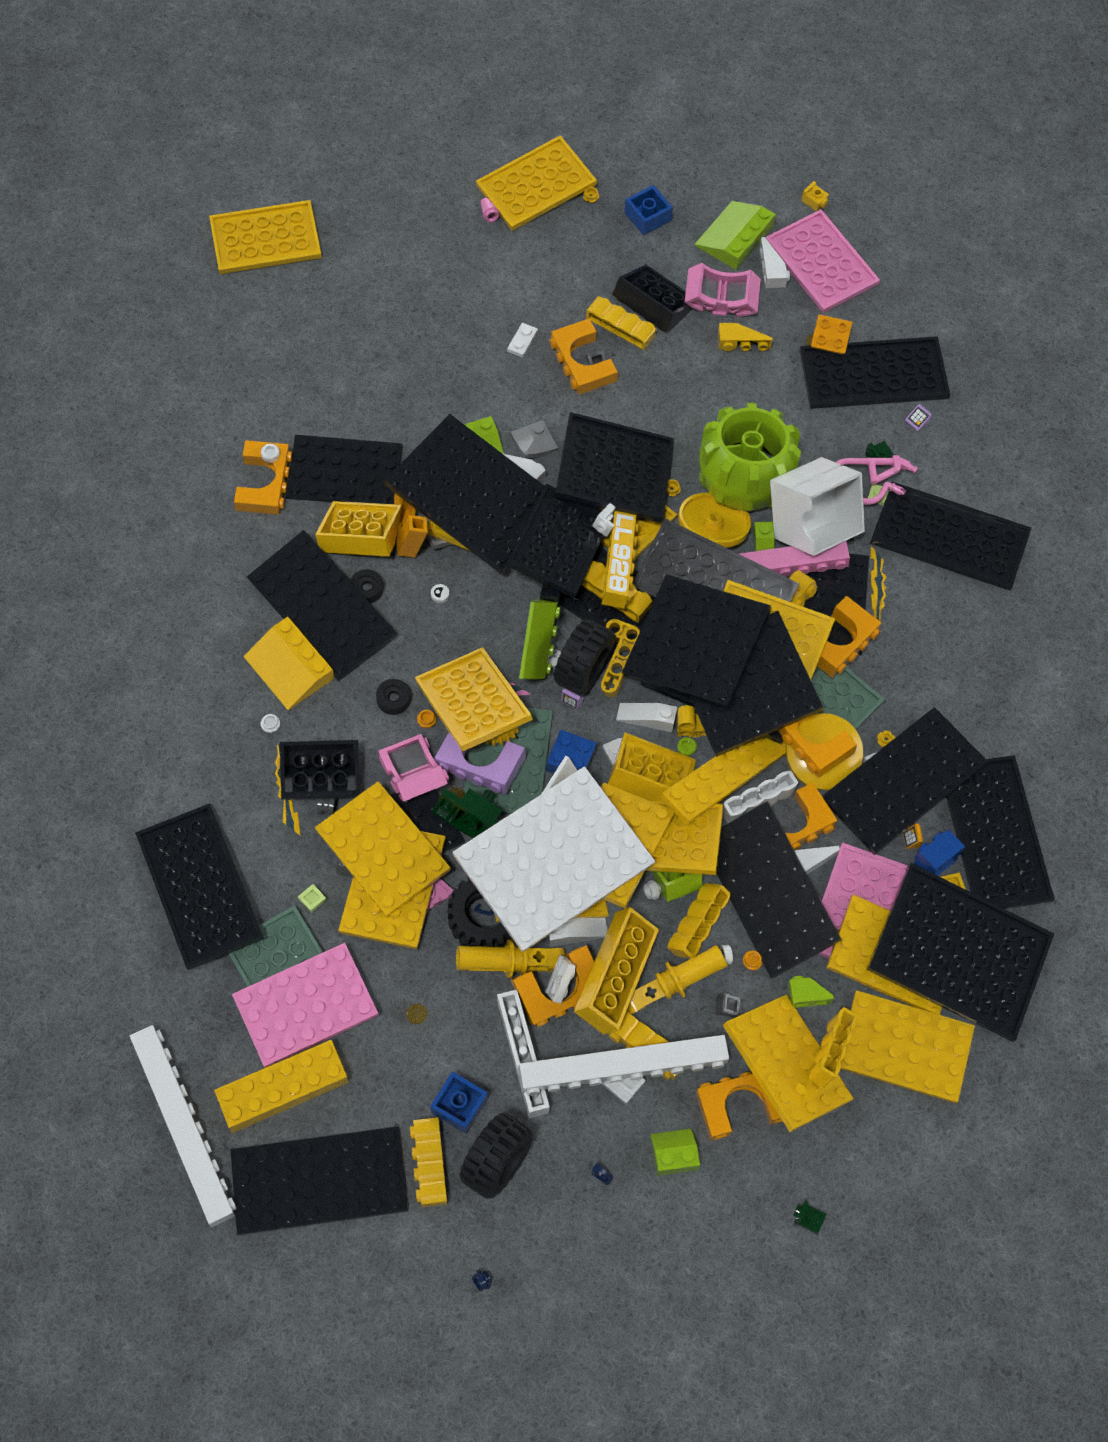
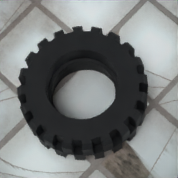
[553,619,616,695]
[447,877,514,947]
[459,1113,533,1199]

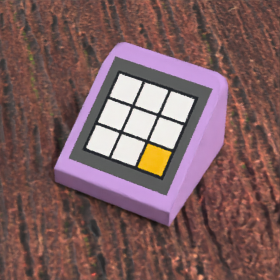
[905,404,932,431]
[561,689,584,709]

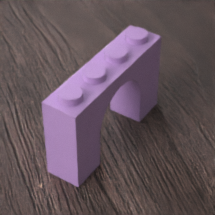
[434,733,526,794]

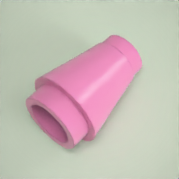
[481,198,499,222]

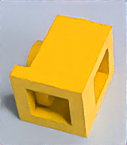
[801,181,829,211]

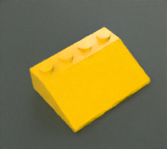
[315,501,402,557]
[244,616,334,710]
[608,732,696,801]

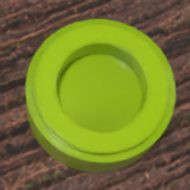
[677,737,697,757]

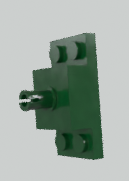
[432,788,503,839]

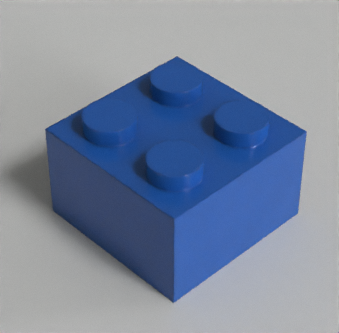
[624,185,673,235]
[546,730,597,774]
[914,829,965,876]
[430,1071,488,1134]

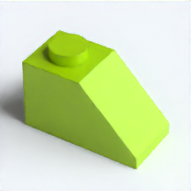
[752,522,774,551]
[787,976,834,1008]

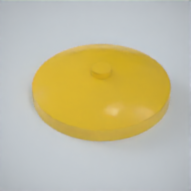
[678,493,751,548]
[786,713,863,790]

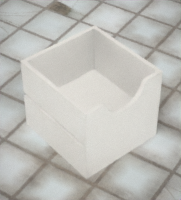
[770,457,865,556]

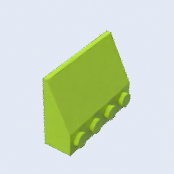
[694,201,776,270]
[519,599,560,679]

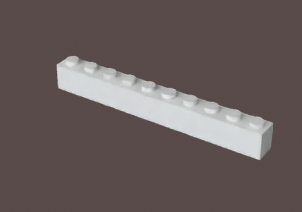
[129,1025,236,1228]
[518,1035,729,1095]

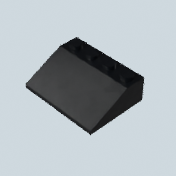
[612,264,693,332]
[280,740,360,800]

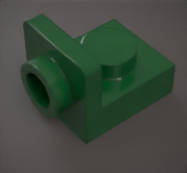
[865,441,894,458]
[793,1201,827,1235]

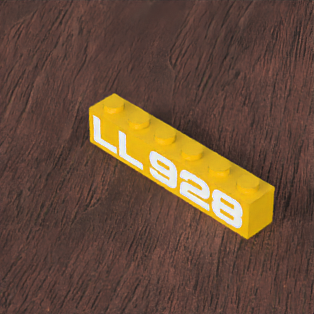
[602,511,638,609]

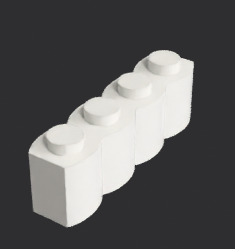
[723,771,798,823]

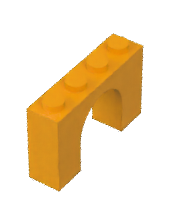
[549,318,618,395]
[234,440,292,515]
[394,493,428,558]
[817,596,882,678]
[778,715,857,778]
[786,782,837,850]
[511,945,594,1027]
[696,1072,782,1141]

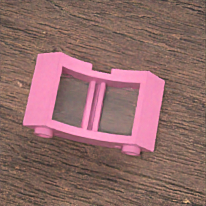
[685,263,761,317]
[377,734,449,801]

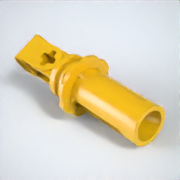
[456,940,565,979]
[626,945,728,1014]

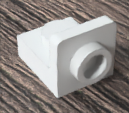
[592,503,616,537]

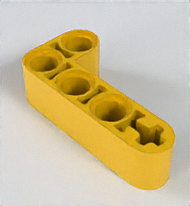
[601,619,640,698]
[676,705,707,737]

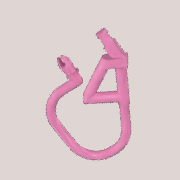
[835,455,918,505]

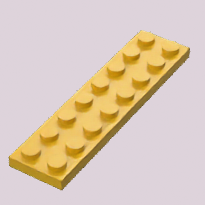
[660,737,786,825]

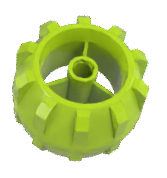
[698,402,801,511]

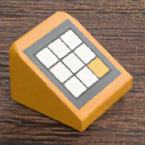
[903,823,923,849]

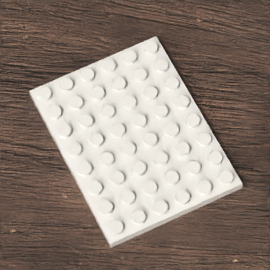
[452,766,655,953]

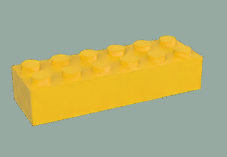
[574,907,659,1034]
[214,1040,349,1133]

